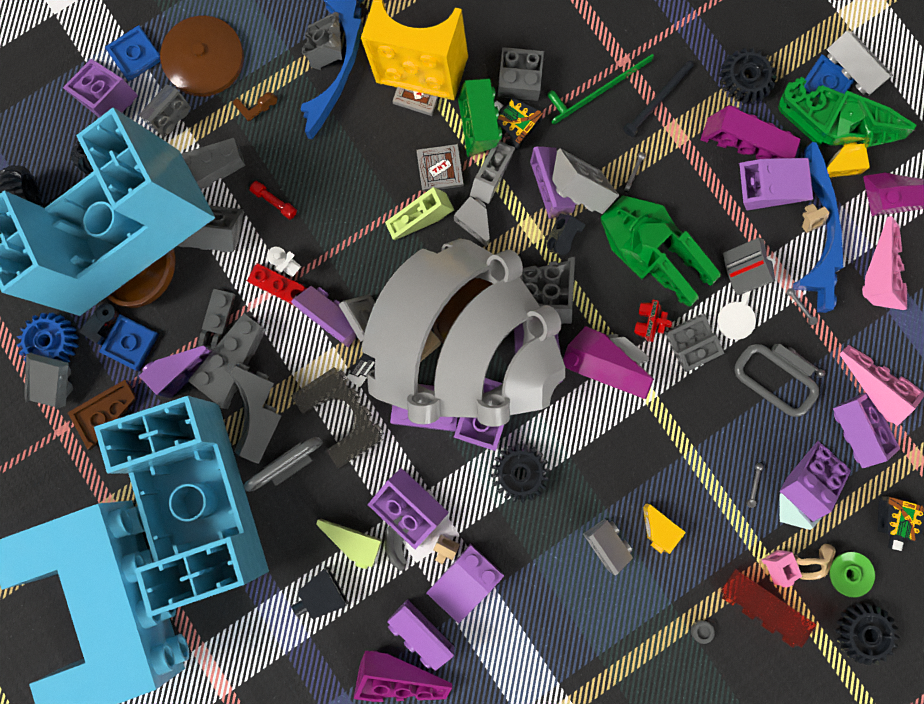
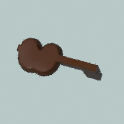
[232,92,278,122]

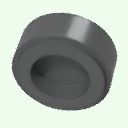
[691,620,715,644]

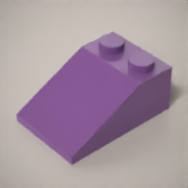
[63,59,138,118]
[139,346,213,398]
[426,543,504,624]

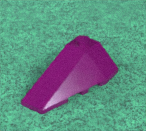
[863,173,924,217]
[563,326,654,399]
[354,651,452,702]

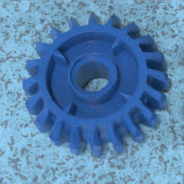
[16,313,79,363]

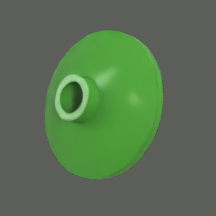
[830,552,875,597]

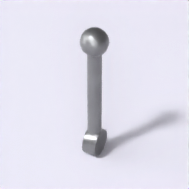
[624,152,646,191]
[786,288,818,325]
[788,347,825,378]
[746,463,764,508]

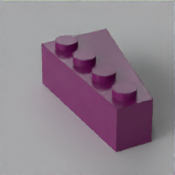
[700,105,800,159]

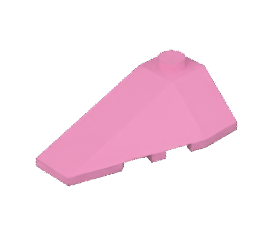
[862,216,907,310]
[840,345,924,426]

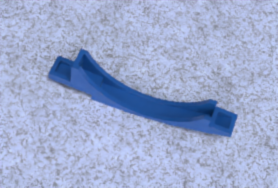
[301,0,364,139]
[792,142,843,313]

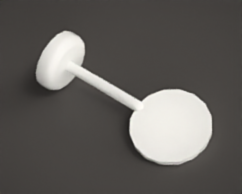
[717,256,776,340]

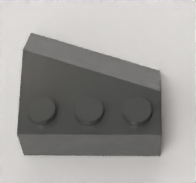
[520,257,575,324]

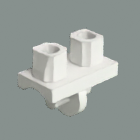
[267,247,301,277]

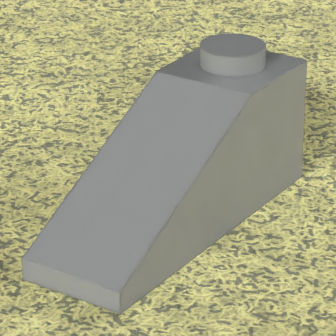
[470,141,515,204]

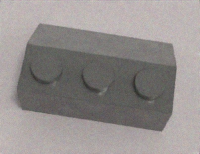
[177,205,244,252]

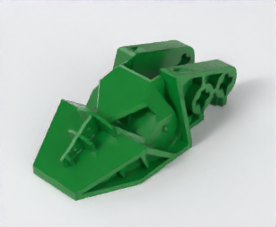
[778,77,916,148]
[600,196,721,306]

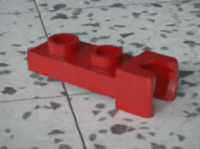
[246,263,307,307]

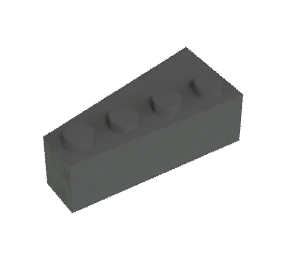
[181,138,246,190]
[188,313,266,409]

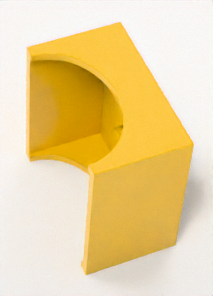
[361,0,468,100]

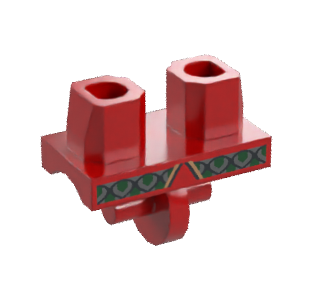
[634,300,672,342]

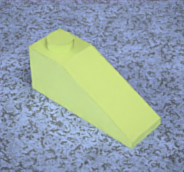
[385,187,454,240]
[317,519,382,569]

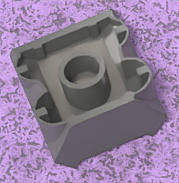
[302,12,342,70]
[24,353,73,409]

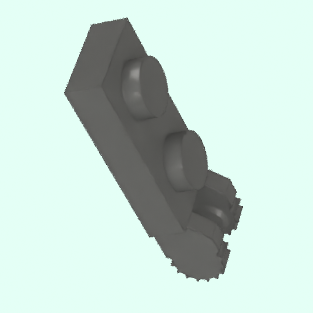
[198,289,236,350]

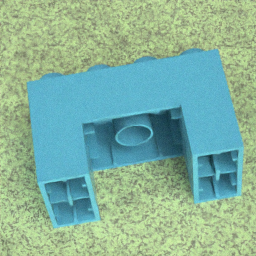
[0,107,215,316]
[94,396,269,617]
[0,500,189,704]

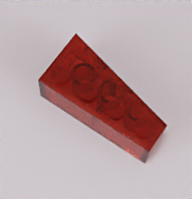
[720,569,817,648]

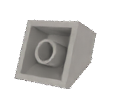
[583,519,633,575]

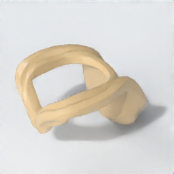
[794,544,836,580]

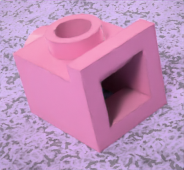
[762,550,802,587]

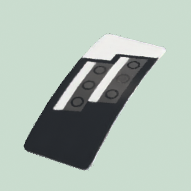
[347,353,375,387]

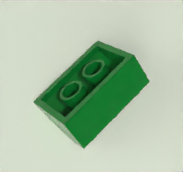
[458,79,502,157]

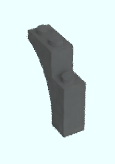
[225,362,281,464]

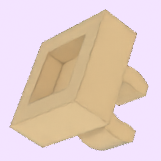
[802,204,829,233]
[433,535,460,565]

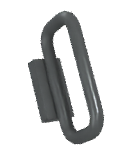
[735,344,819,417]
[244,437,322,491]

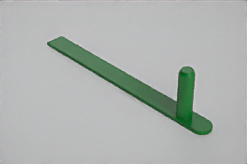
[548,54,654,124]

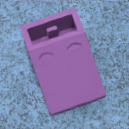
[740,158,813,210]
[780,441,851,522]

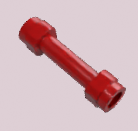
[250,181,297,220]

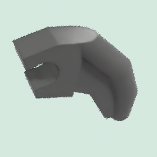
[385,515,409,571]

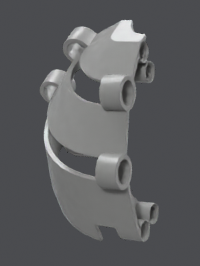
[362,239,565,427]

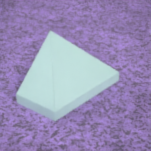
[780,493,821,530]

